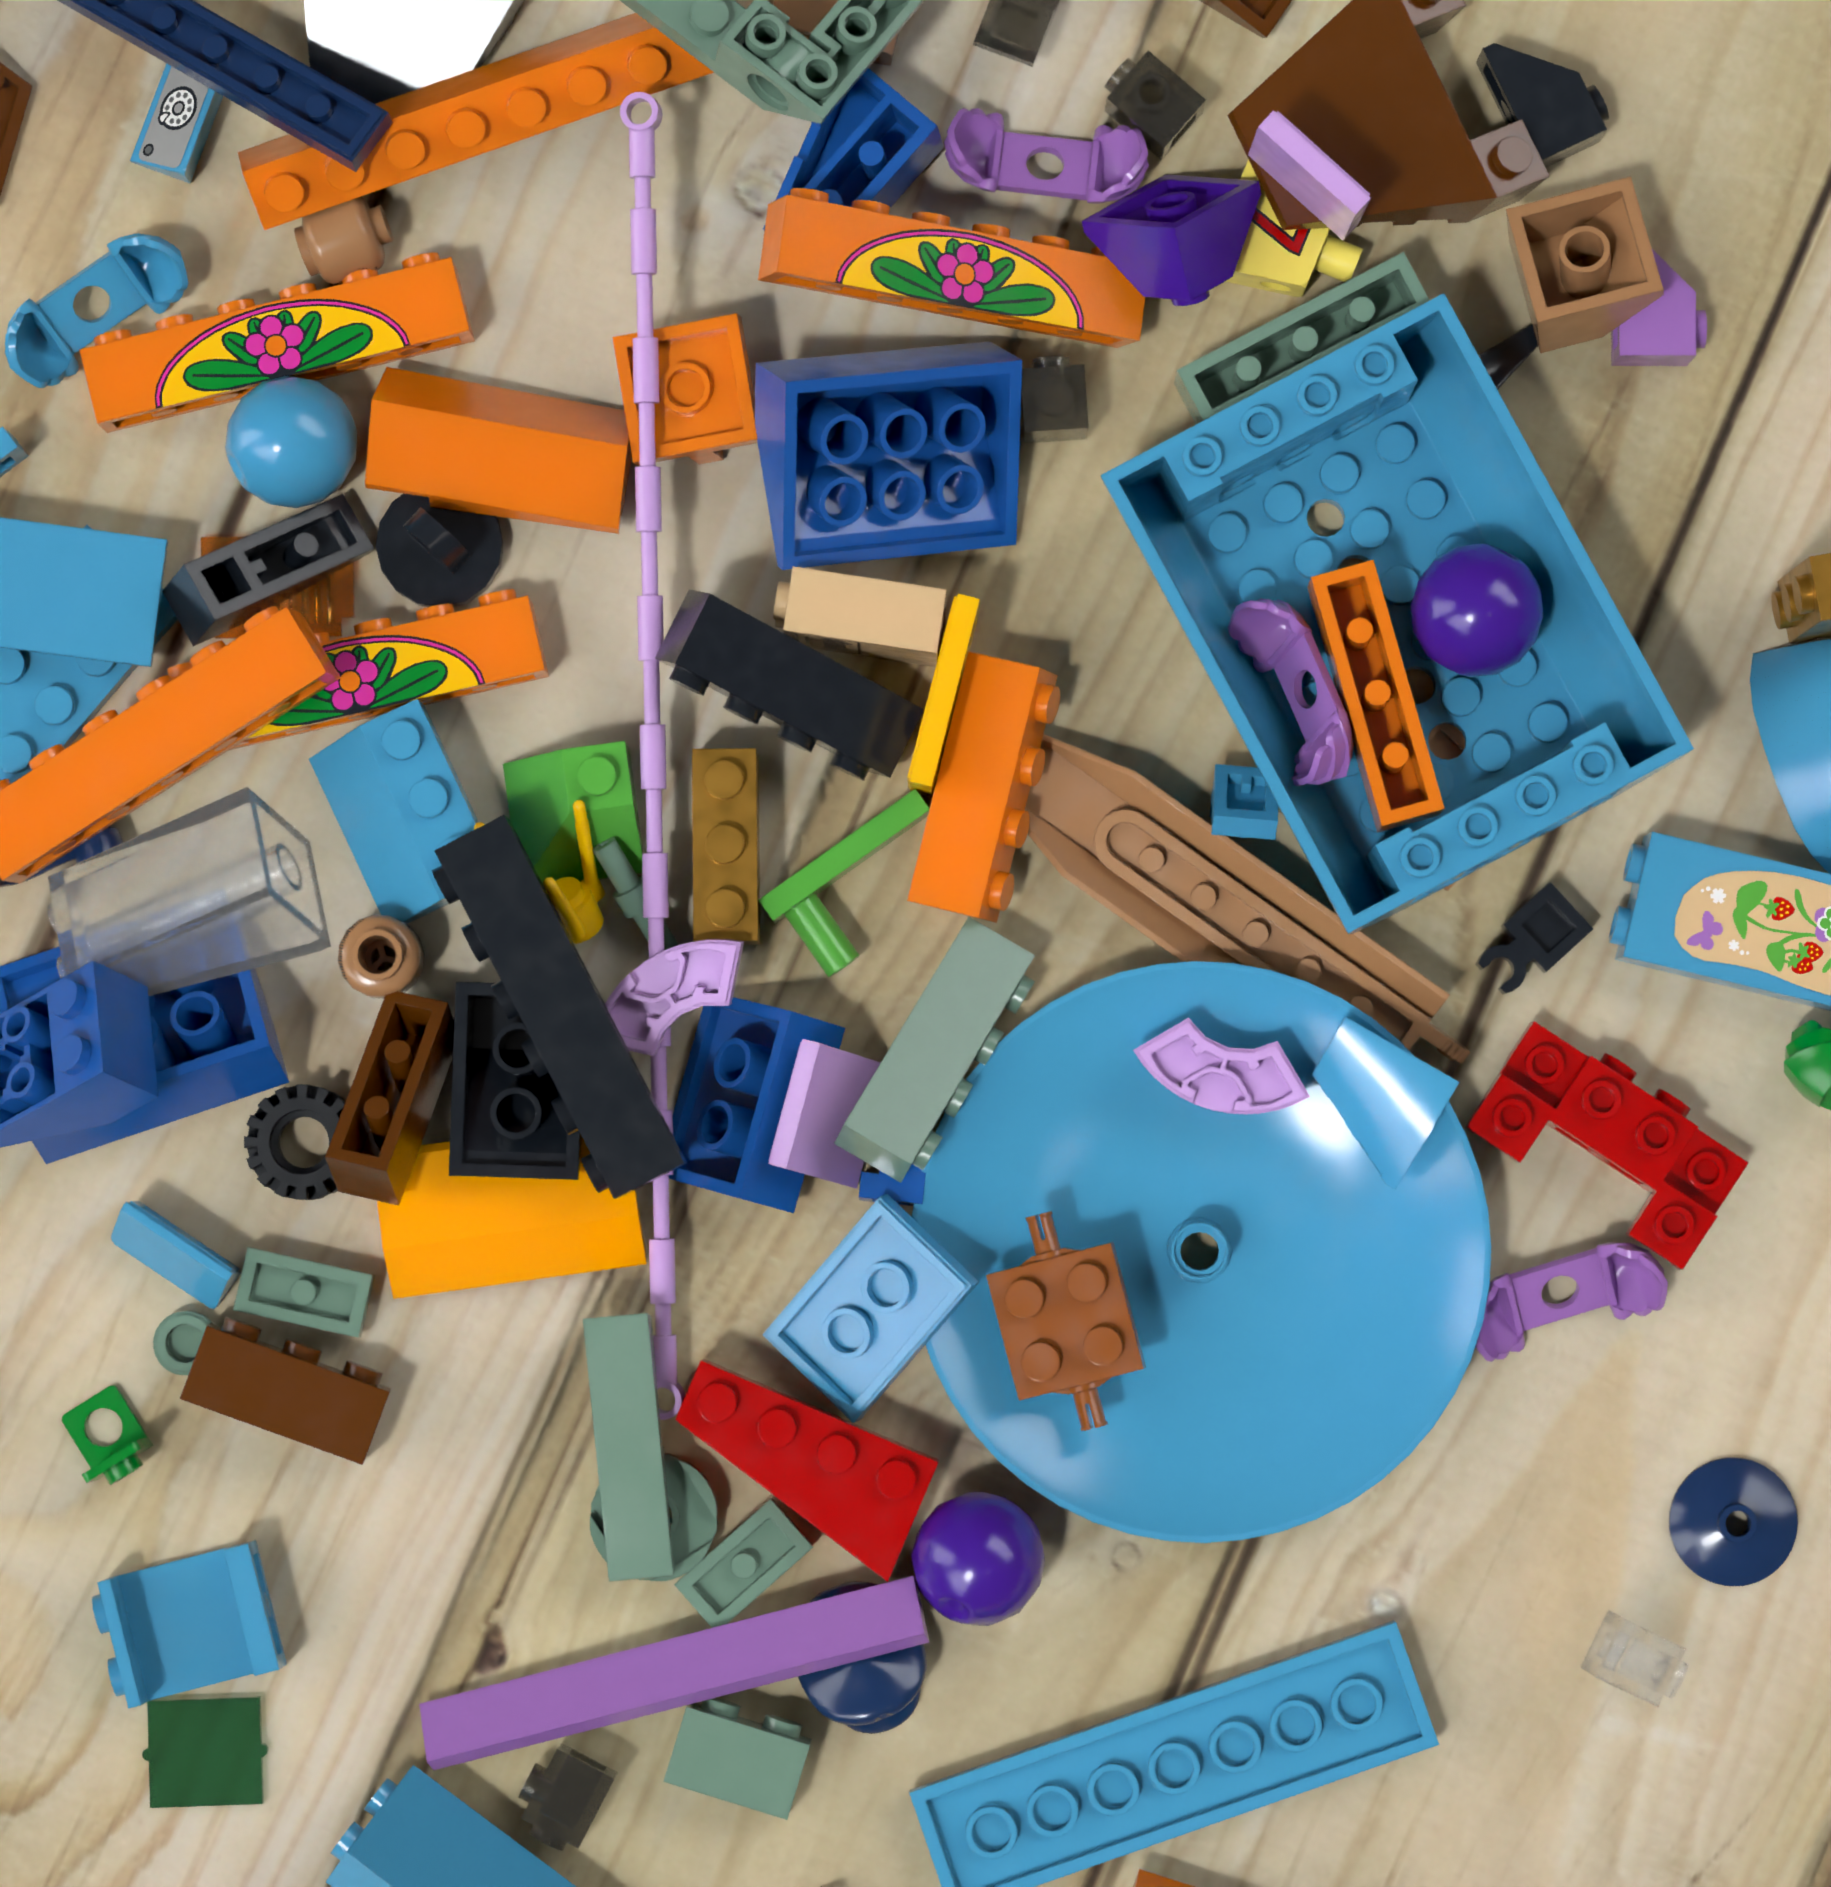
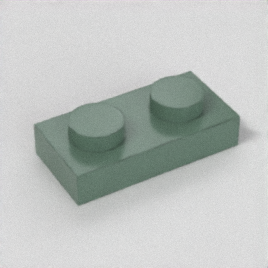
[233,1247,375,1338]
[674,1498,814,1628]

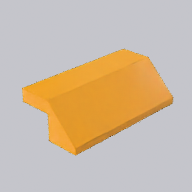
[377,1138,647,1299]

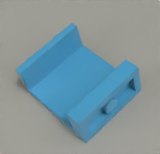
[92,1540,287,1709]

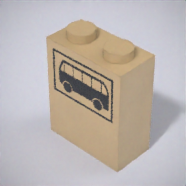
[773,566,947,667]

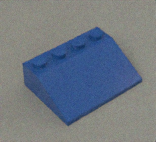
[755,341,1022,570]
[0,890,289,1164]

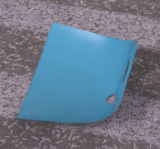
[1750,639,1831,874]

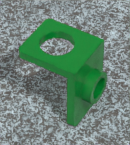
[62,1385,153,1485]

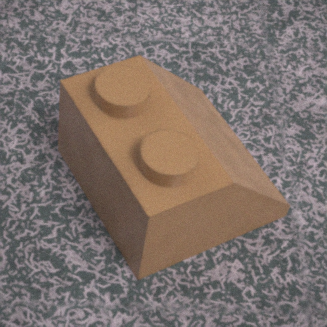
[1506,176,1664,354]

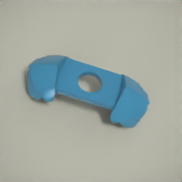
[5,233,188,388]

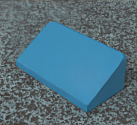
[111,1201,241,1309]

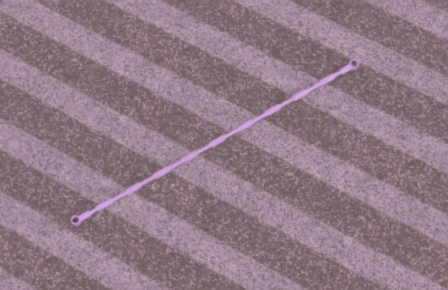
[620,92,685,1420]

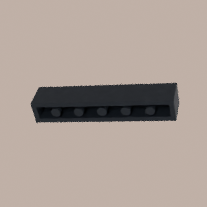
[432,815,687,1199]

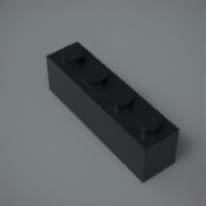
[655,589,924,781]

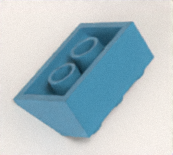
[309,699,479,924]

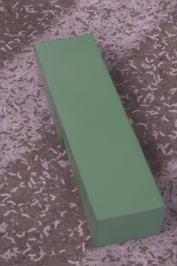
[583,1313,674,1582]

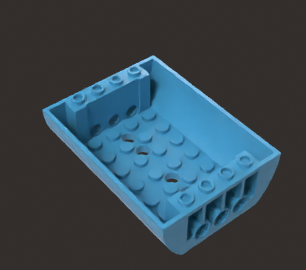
[1101,293,1694,934]

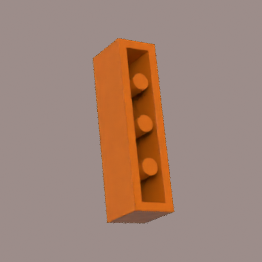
[1307,560,1445,833]
[907,651,1060,923]

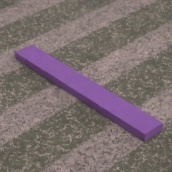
[419,1576,929,1771]

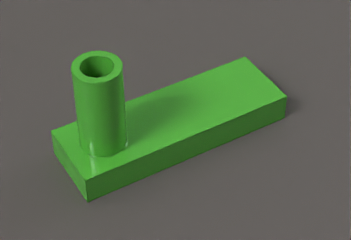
[758,789,930,978]

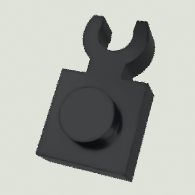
[1476,882,1593,994]

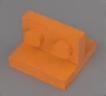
[612,313,758,466]

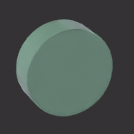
[153,1311,212,1375]

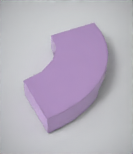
[605,939,744,1056]
[1133,1018,1310,1114]

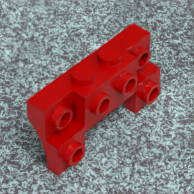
[1464,1021,1749,1270]

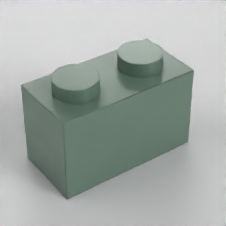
[663,1697,812,1820]

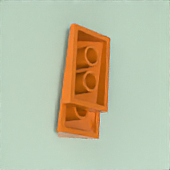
[365,367,632,534]

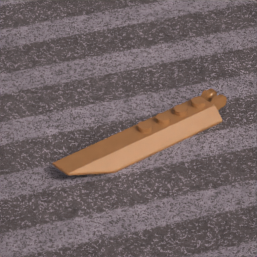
[1025,734,1470,1063]

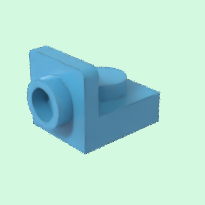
[1210,764,1278,840]

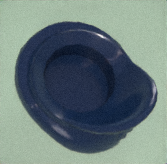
[798,1581,927,1734]

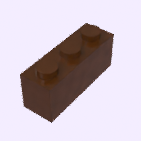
[325,991,454,1206]
[180,1316,391,1465]

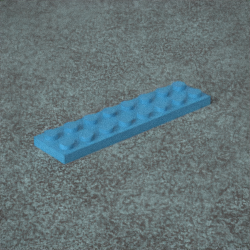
[909,1620,1439,1887]

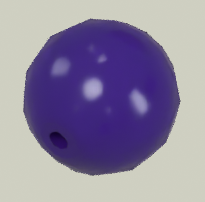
[1411,543,1544,677]
[911,1492,1045,1626]

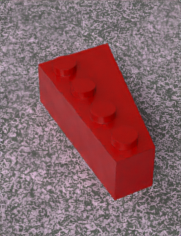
[675,1359,939,1582]

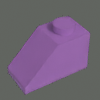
[1611,249,1707,366]

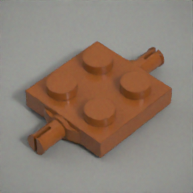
[986,1211,1146,1431]

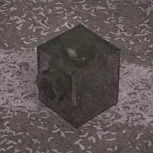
[1104,50,1206,160]
[1021,356,1089,444]
[518,1743,618,1851]

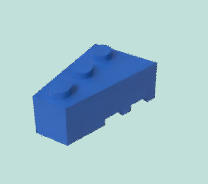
[763,68,944,231]

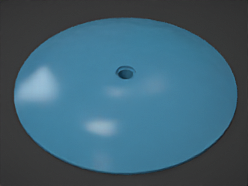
[912,961,1491,1543]

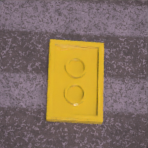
[907,593,980,798]

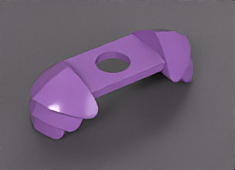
[944,108,1149,204]
[1227,598,1354,786]
[1475,1242,1668,1362]

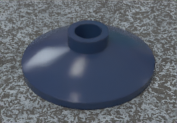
[1669,1458,1798,1586]

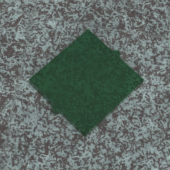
[142,1696,269,1808]

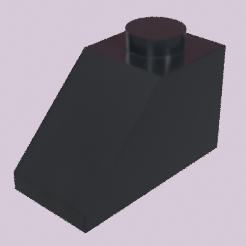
[1476,43,1609,168]

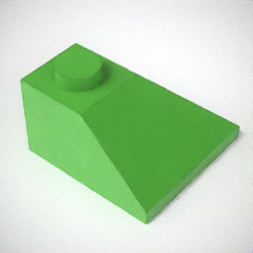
[503,741,644,883]

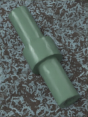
[593,837,678,950]

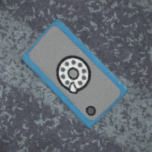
[130,63,223,184]

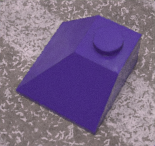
[1082,174,1261,306]

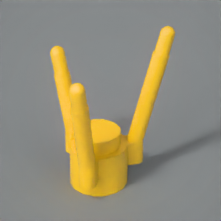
[474,800,605,944]

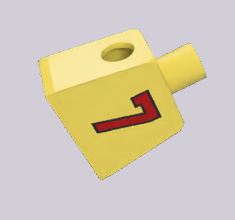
[1225,159,1363,297]

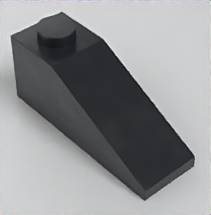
[162,494,374,646]

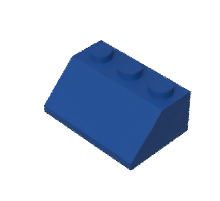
[669,997,845,1213]

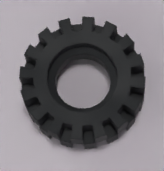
[244,1084,345,1200]

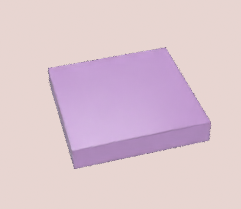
[1248,110,1371,241]
[768,1039,881,1189]

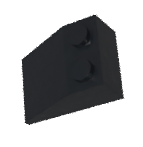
[449,982,582,1180]

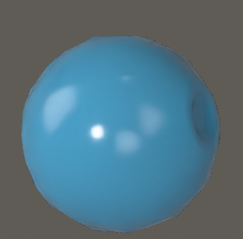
[225,376,358,508]

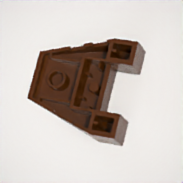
[1227,0,1549,230]

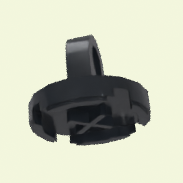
[376,494,504,607]

